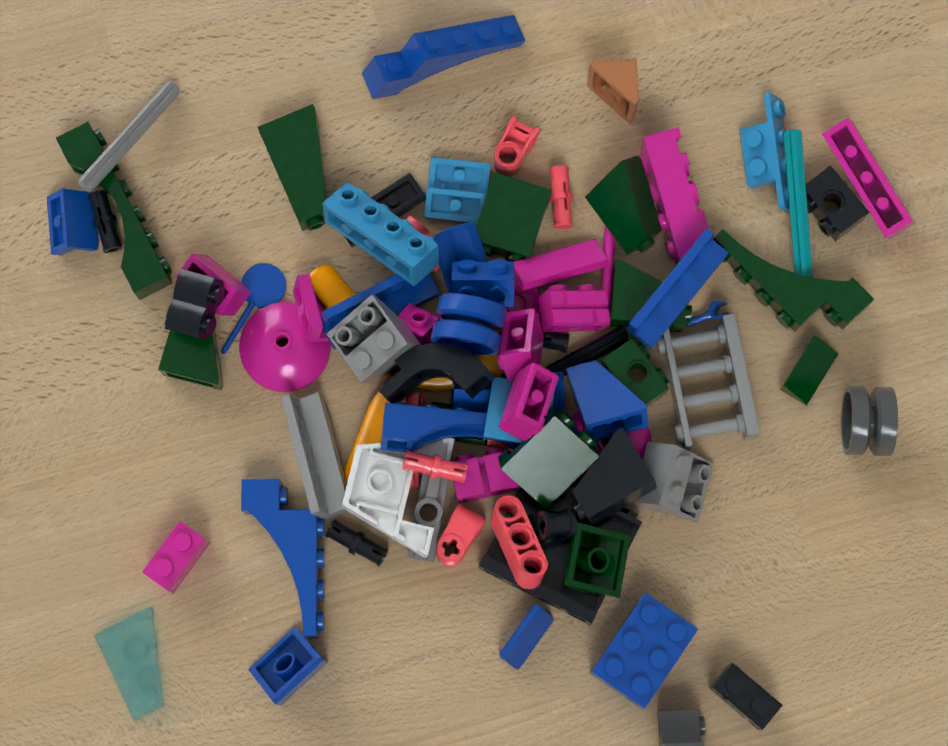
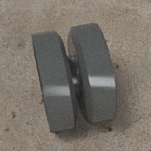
[841,386,898,456]

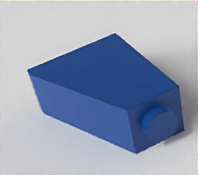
[566,360,649,441]

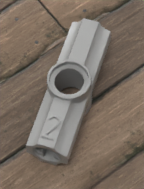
[407,474,449,562]

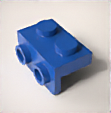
[451,259,514,307]

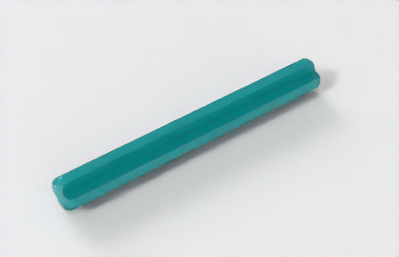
[783,129,813,278]

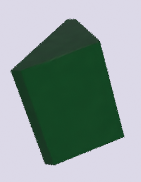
[563,522,631,598]

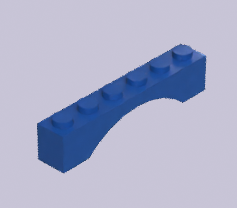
[380,401,520,453]

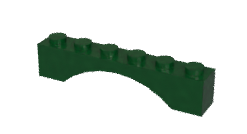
[56,122,172,300]

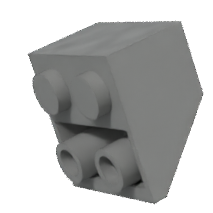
[327,294,421,385]
[634,442,714,522]

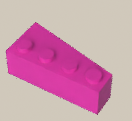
[639,127,709,265]

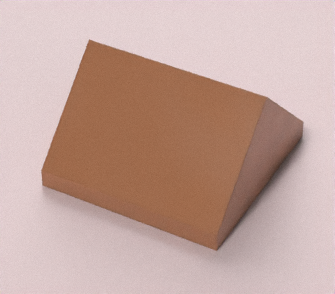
[587,60,639,125]

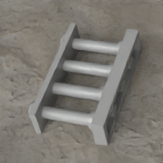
[656,313,760,451]

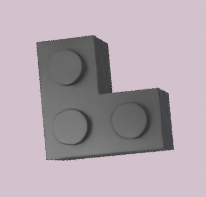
[657,710,706,746]

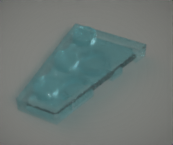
[94,606,164,721]

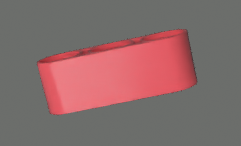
[490,495,548,589]

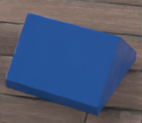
[248,627,328,706]

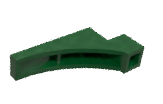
[713,229,874,332]

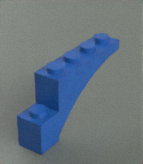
[362,15,525,99]
[241,479,325,638]

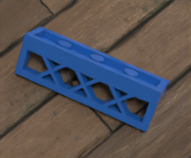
[627,228,729,349]
[321,273,440,350]

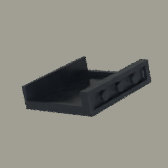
[478,482,642,626]

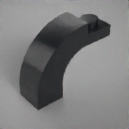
[378,343,495,403]

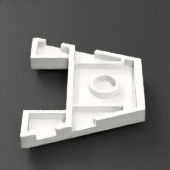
[342,438,455,558]

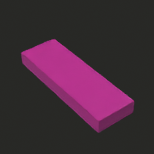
[514,239,608,291]

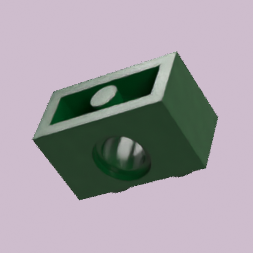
[601,338,669,407]

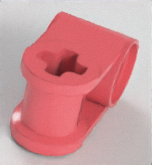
[494,116,541,177]
[437,504,486,566]

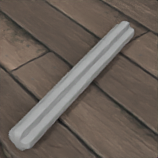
[78,81,180,192]

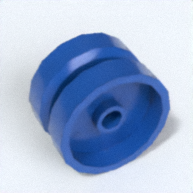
[431,293,507,356]

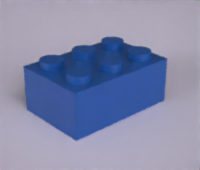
[590,592,698,710]

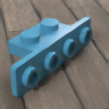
[740,92,790,214]

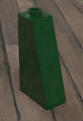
[258,104,327,231]

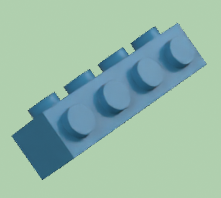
[322,182,439,286]

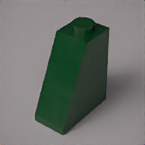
[585,155,662,255]
[609,260,692,332]
[158,330,224,390]

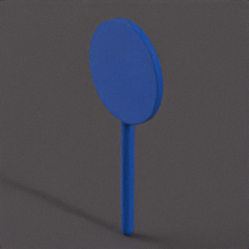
[221,263,286,354]

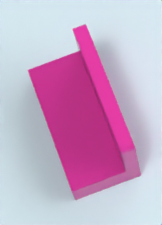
[293,274,329,344]

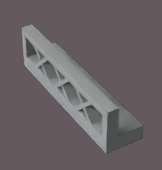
[281,392,348,519]

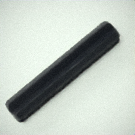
[546,326,629,377]

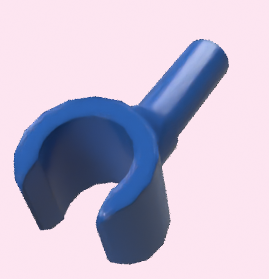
[688,301,731,327]

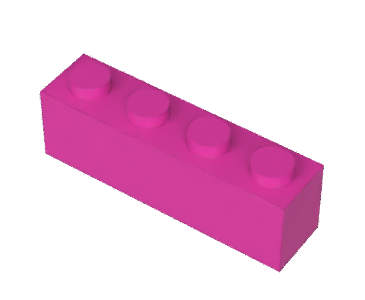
[822,117,915,239]

